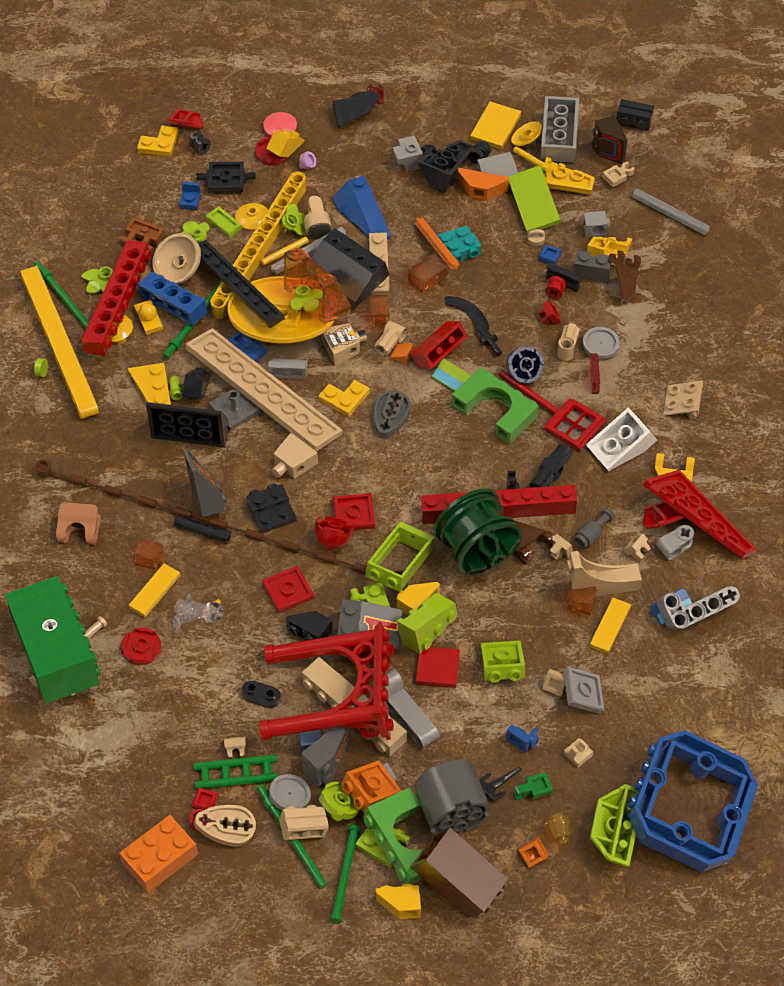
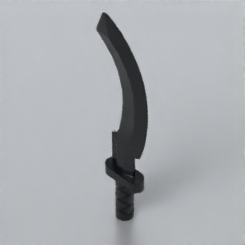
[445,296,502,357]

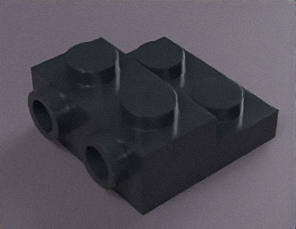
[246,483,297,533]

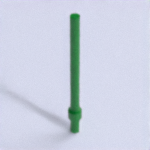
[34,261,89,329]
[163,281,222,359]
[257,784,327,889]

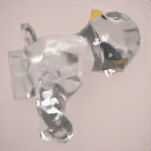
[173,592,224,631]

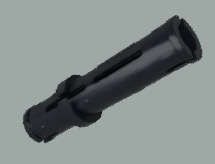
[174,515,231,543]

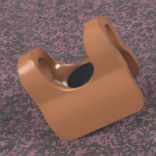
[56,502,101,545]

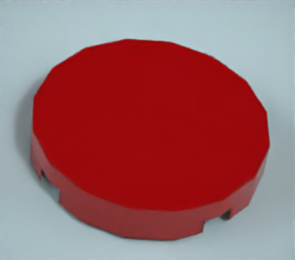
[255,136,288,165]
[121,628,162,665]

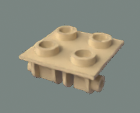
[663,380,703,419]

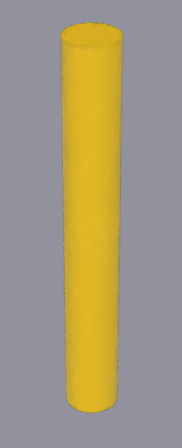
[513,146,552,173]
[260,237,309,266]

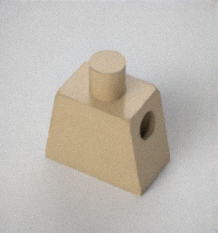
[272,433,318,478]

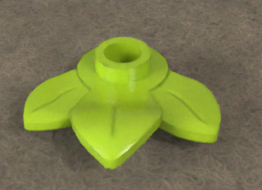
[282,204,307,236]
[181,221,210,244]
[81,267,113,294]
[291,285,325,312]

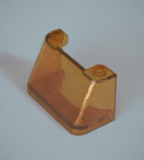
[284,248,351,324]

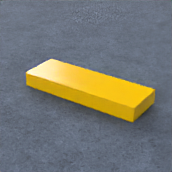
[129,563,180,618]
[590,598,631,654]

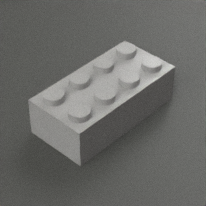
[540,96,579,163]

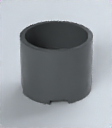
[414,760,491,835]

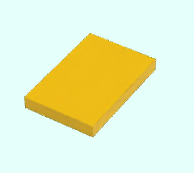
[470,102,521,150]

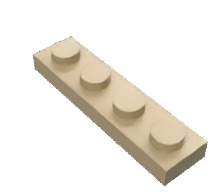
[369,233,389,295]

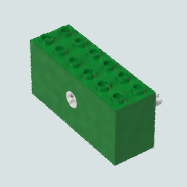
[5,576,101,704]

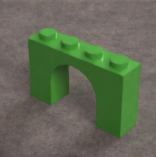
[452,367,539,444]
[363,787,423,884]

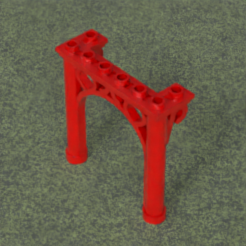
[259,622,394,741]

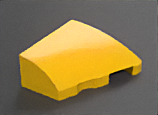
[587,237,632,265]

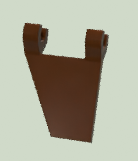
[609,250,641,301]
[514,520,555,564]

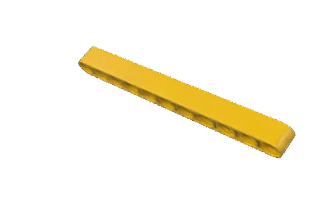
[210,172,306,319]
[20,266,99,419]

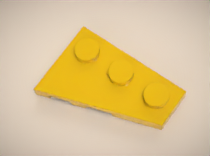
[543,157,595,195]
[128,363,171,405]

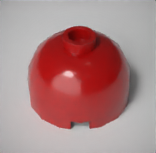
[314,516,354,551]

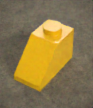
[396,582,440,616]

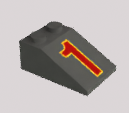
[183,450,226,517]
[338,599,403,649]
[301,726,352,789]

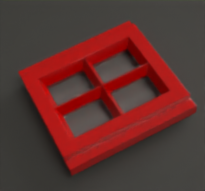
[543,398,606,451]

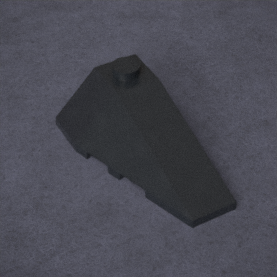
[418,140,474,193]

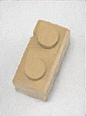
[279,805,329,840]

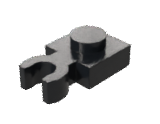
[506,470,520,489]

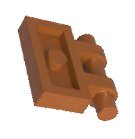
[119,217,165,253]

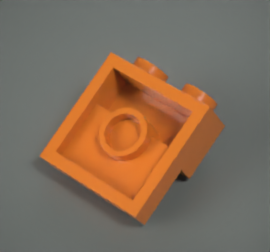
[342,761,402,813]

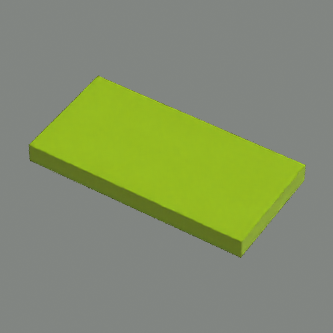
[508,165,561,234]

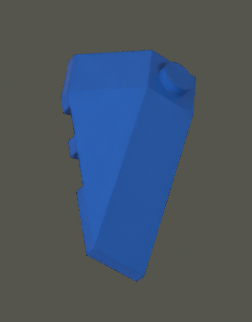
[332,176,391,239]

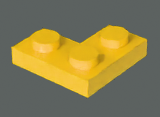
[137,125,179,157]
[318,380,370,417]

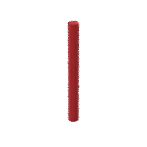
[498,370,559,415]

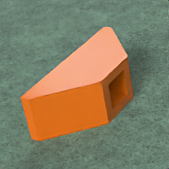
[457,168,509,201]

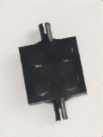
[196,161,256,193]

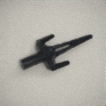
[479,767,521,801]

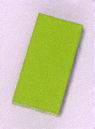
[206,206,242,238]

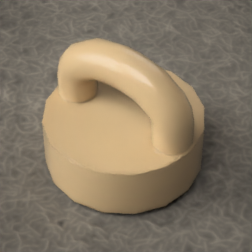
[527,229,545,247]

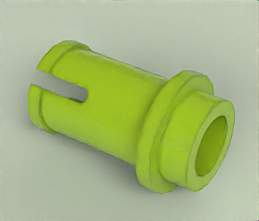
[169,376,183,400]

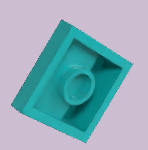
[437,225,481,262]

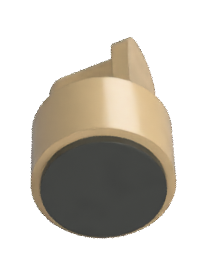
[303,196,332,239]

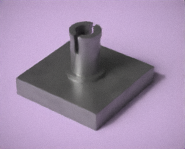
[209,388,261,431]

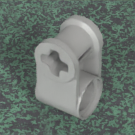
[656,525,694,560]

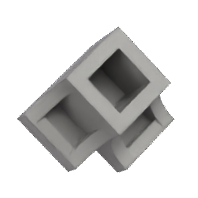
[393,135,423,172]

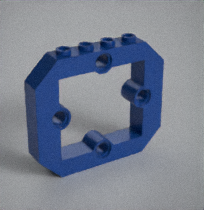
[628,730,758,872]

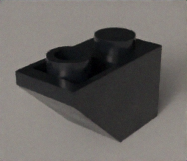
[182,368,211,399]
[286,611,333,641]

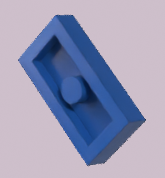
[228,331,267,362]

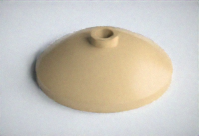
[153,233,201,284]

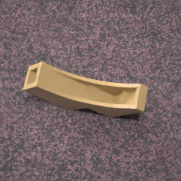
[565,551,642,597]

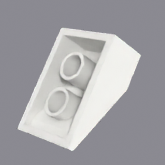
[586,407,657,471]

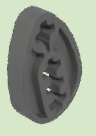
[374,390,411,438]

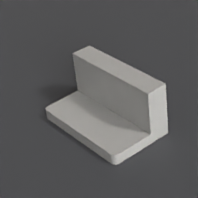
[268,358,308,380]

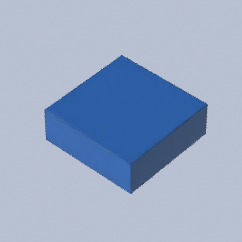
[538,244,562,265]

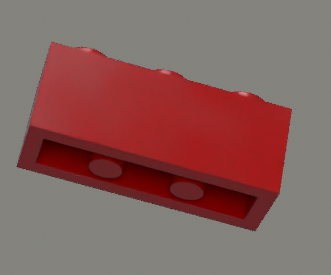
[410,321,468,369]

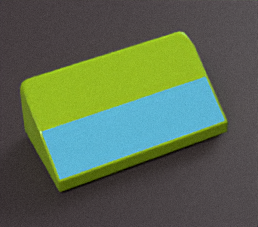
[432,359,471,392]

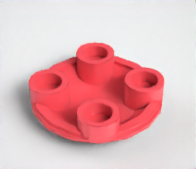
[263,112,297,136]

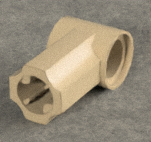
[374,320,407,356]
[557,323,580,361]

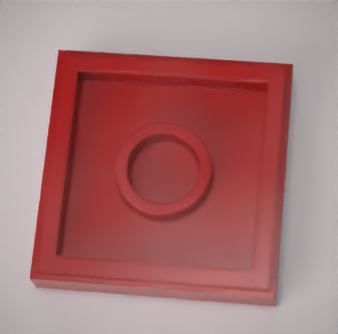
[333,493,375,530]
[262,565,315,614]
[416,647,460,688]

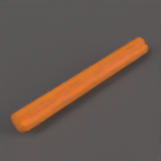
[415,218,460,270]

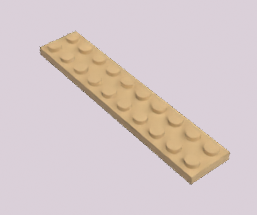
[185,328,342,451]

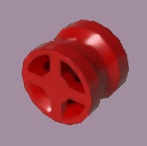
[545,276,566,299]

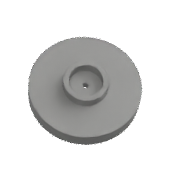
[583,327,620,359]
[269,774,311,810]

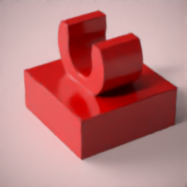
[538,300,562,325]

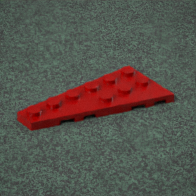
[643,469,757,559]

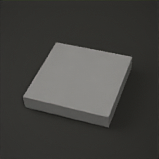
[563,666,605,714]

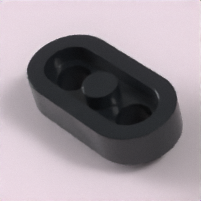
[242,681,281,708]

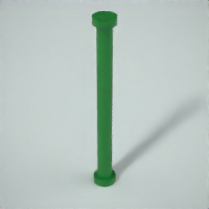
[329,825,361,923]

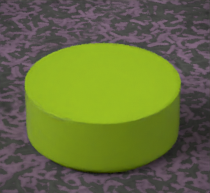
[34,358,48,377]

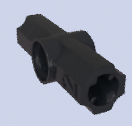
[529,443,573,488]

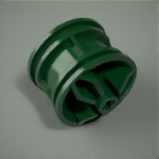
[434,488,523,575]

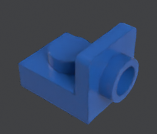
[180,182,201,210]
[506,724,539,753]

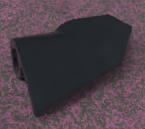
[332,91,380,127]

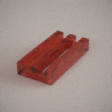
[590,353,600,394]

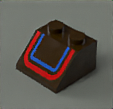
[592,116,627,164]

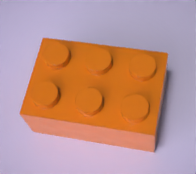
[119,815,198,893]

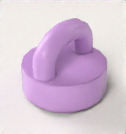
[299,151,316,170]

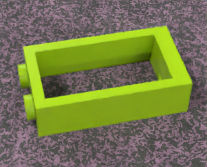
[365,521,434,592]

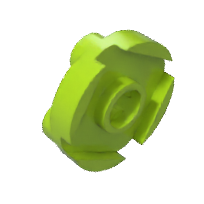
[319,781,360,821]

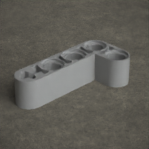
[657,586,740,631]
[386,669,440,748]

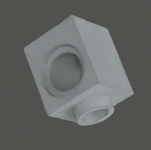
[583,211,610,238]

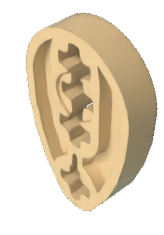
[194,805,256,847]

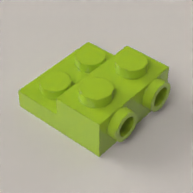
[481,641,525,683]

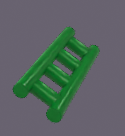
[194,754,278,790]

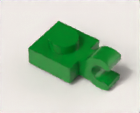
[514,772,553,800]

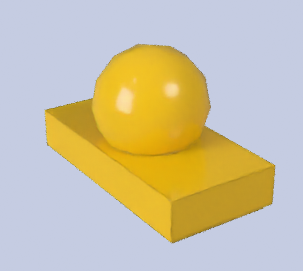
[134,300,163,335]

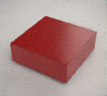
[192,788,219,810]

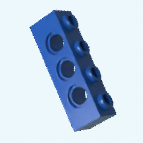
[138,271,208,326]

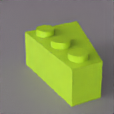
[396,593,458,654]

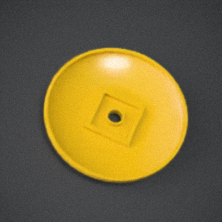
[228,276,337,343]

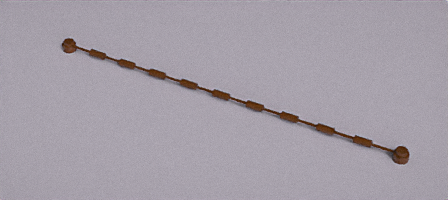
[35,460,404,575]

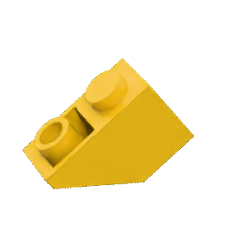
[266,129,304,157]
[376,884,421,920]

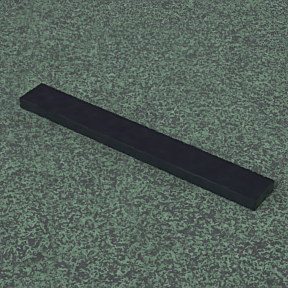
[199,240,285,328]

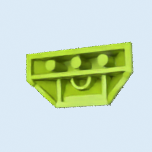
[589,784,637,868]

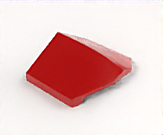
[168,109,204,129]
[643,501,684,529]

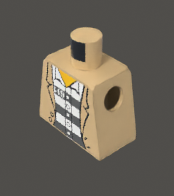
[321,324,367,365]

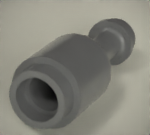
[573,508,615,549]

